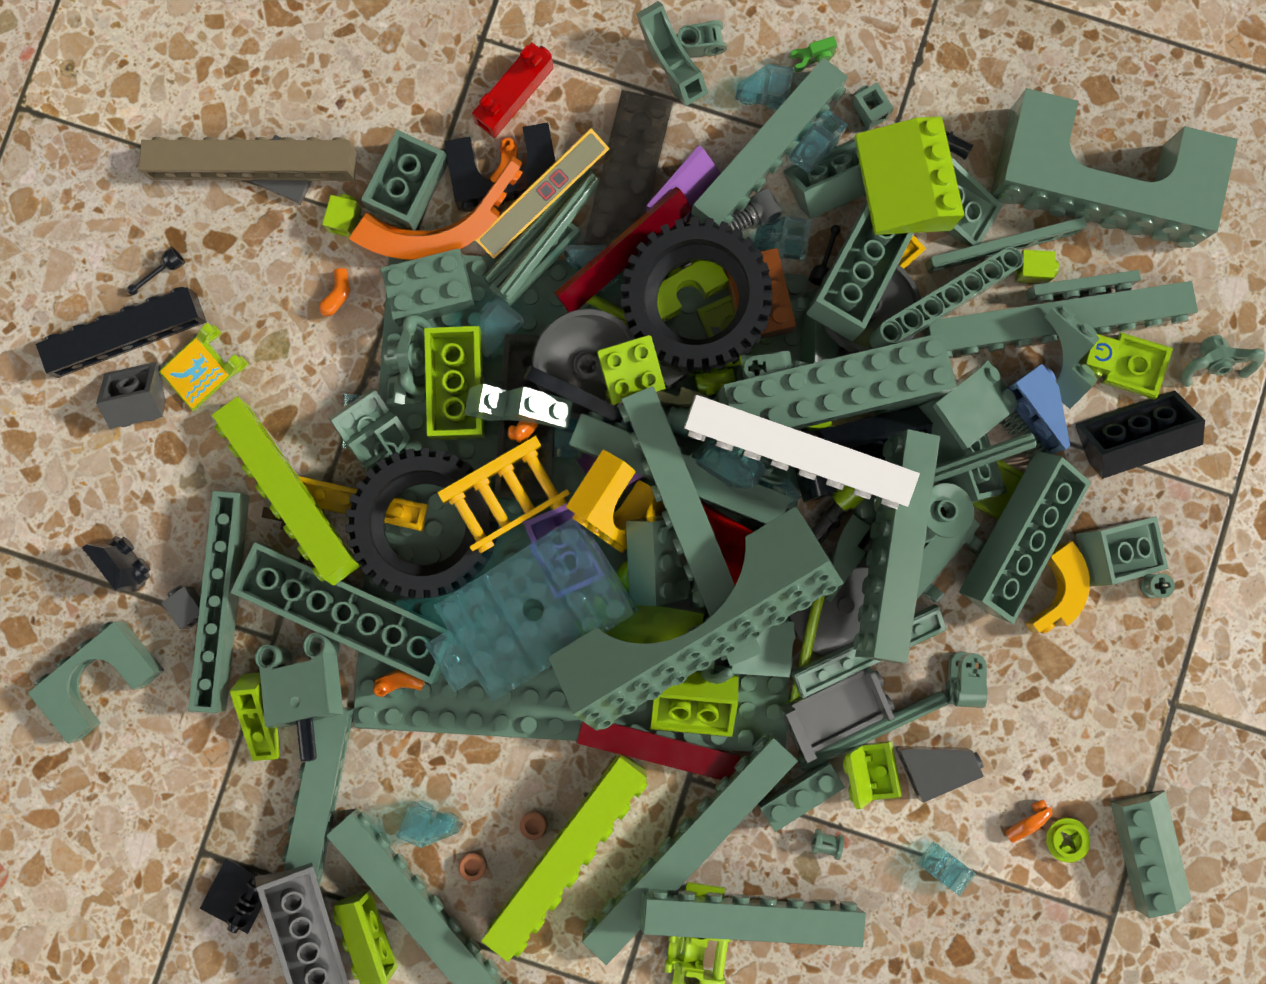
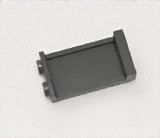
[779,667,895,763]

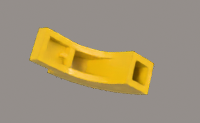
[1024,541,1090,634]

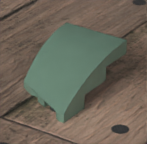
[328,388,410,472]

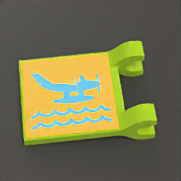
[159,323,249,411]

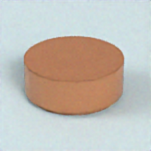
[520,811,548,840]
[458,852,487,881]

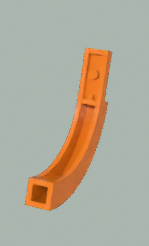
[349,156,523,260]

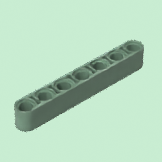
[870,247,1023,349]

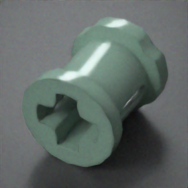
[1140,574,1175,598]
[811,829,845,860]

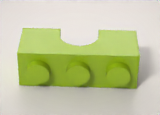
[657,260,729,323]

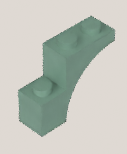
[636,1,708,106]
[1044,303,1099,409]
[465,384,573,429]

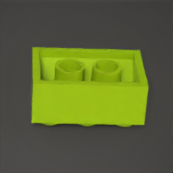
[651,671,738,737]
[333,888,398,984]

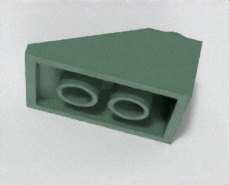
[944,158,1003,247]
[932,361,1019,451]
[1076,516,1169,587]

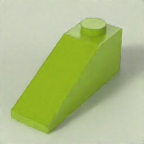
[229,673,280,761]

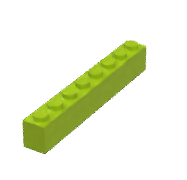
[212,396,361,586]

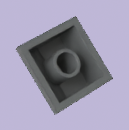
[96,362,166,429]

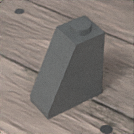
[895,746,984,803]

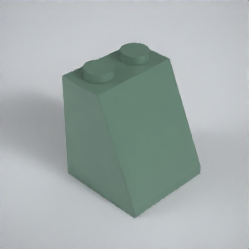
[714,621,795,677]

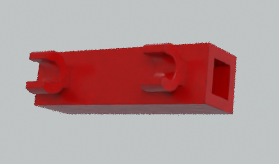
[472,42,554,139]

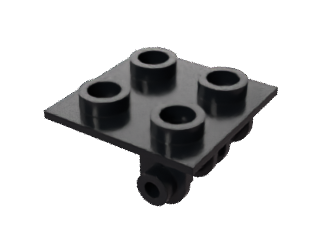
[199,858,262,934]

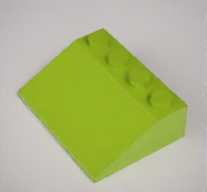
[854,117,964,235]

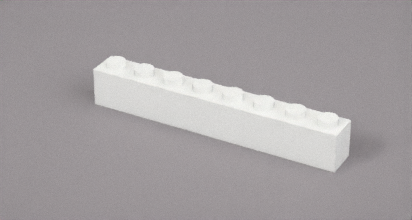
[684,395,920,509]

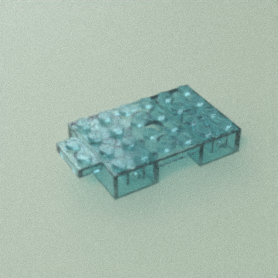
[425,518,639,702]

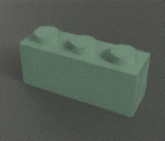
[758,761,845,832]

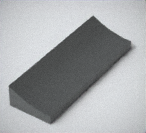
[255,862,349,984]

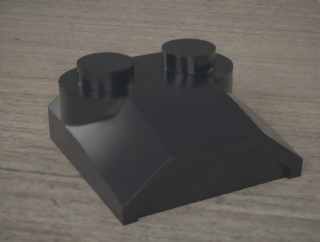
[82,536,151,592]

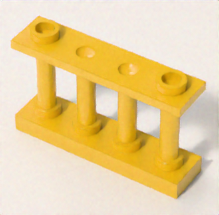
[438,436,570,554]

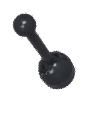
[808,225,841,286]
[127,246,186,295]

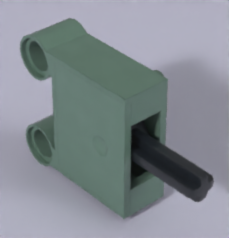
[255,633,344,762]

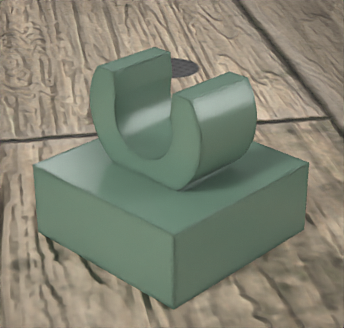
[385,376,415,406]

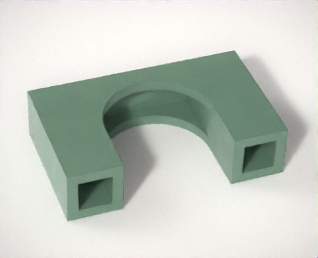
[28,621,164,744]

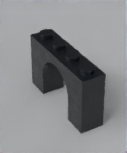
[444,122,555,212]

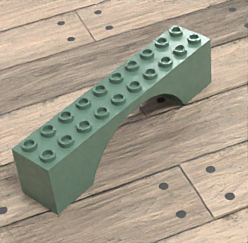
[549,507,844,731]

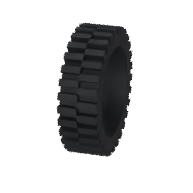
[621,217,772,374]
[346,448,499,599]

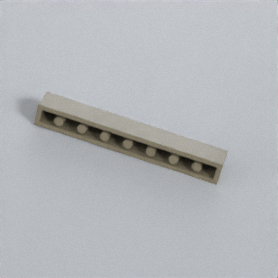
[139,137,357,181]

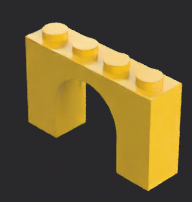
[566,449,665,554]

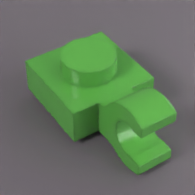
[789,36,837,72]

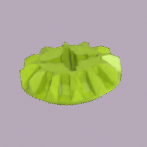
[1045,817,1090,863]

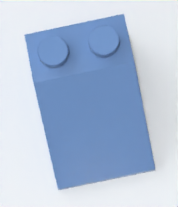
[1007,364,1070,454]

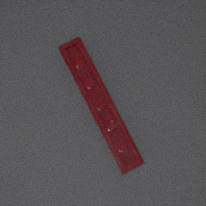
[554,187,692,312]
[576,721,741,780]

